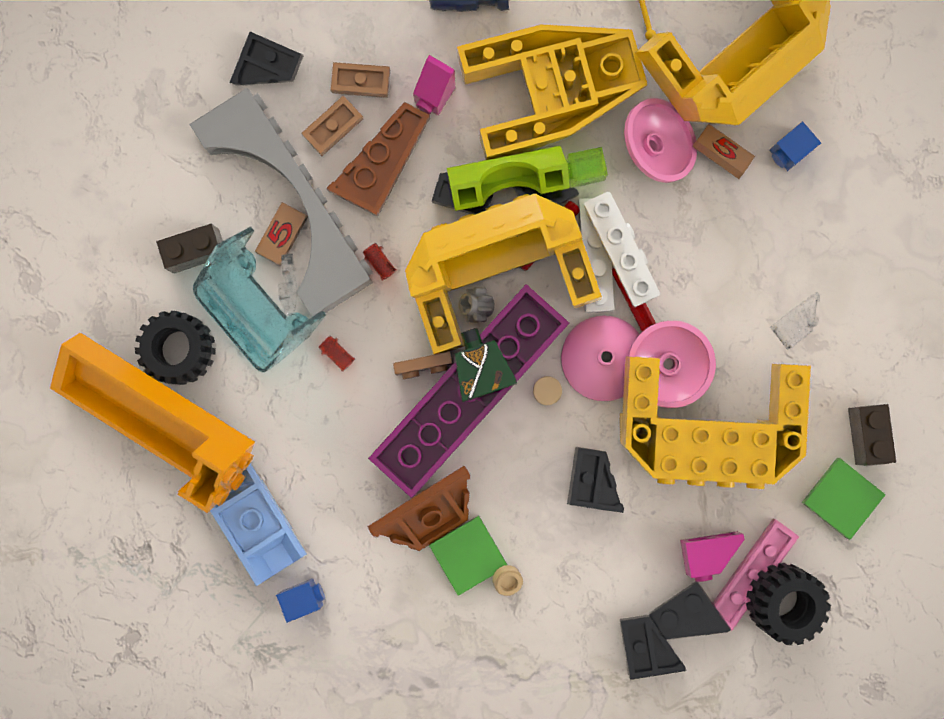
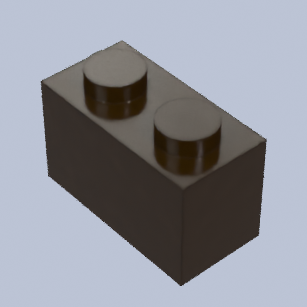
[156,223,228,273]
[848,404,896,466]

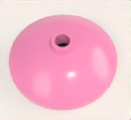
[624,98,697,183]
[561,316,639,401]
[628,321,716,408]

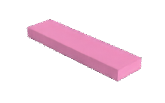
[713,519,799,631]

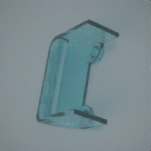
[193,227,326,372]

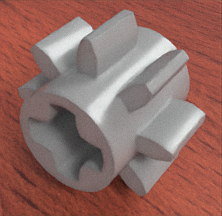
[459,287,495,323]

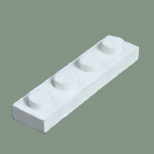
[578,198,615,313]

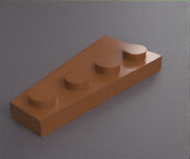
[326,102,430,217]

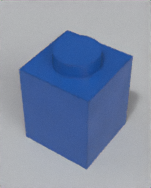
[770,121,821,171]
[276,578,325,623]

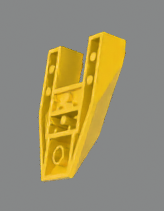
[457,24,648,160]

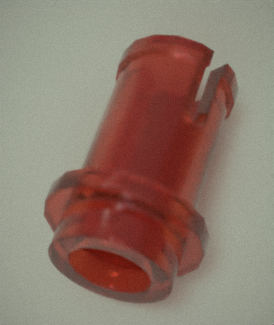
[363,243,397,281]
[318,335,355,372]

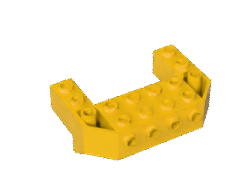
[635,0,831,126]
[405,194,602,354]
[619,356,811,489]

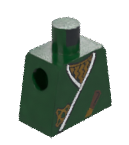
[455,328,517,402]

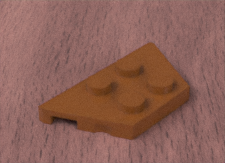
[368,465,471,551]

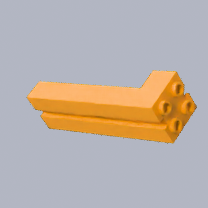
[50,333,255,513]

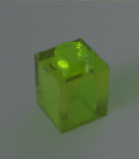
[566,147,608,187]

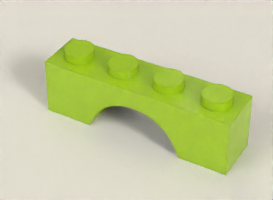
[447,146,570,211]

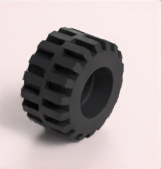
[135,310,216,385]
[746,563,831,646]

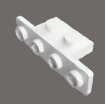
[584,192,660,307]

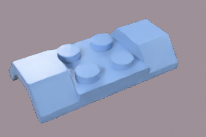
[210,463,307,586]

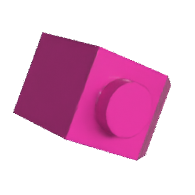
[413,55,456,116]
[680,531,745,582]

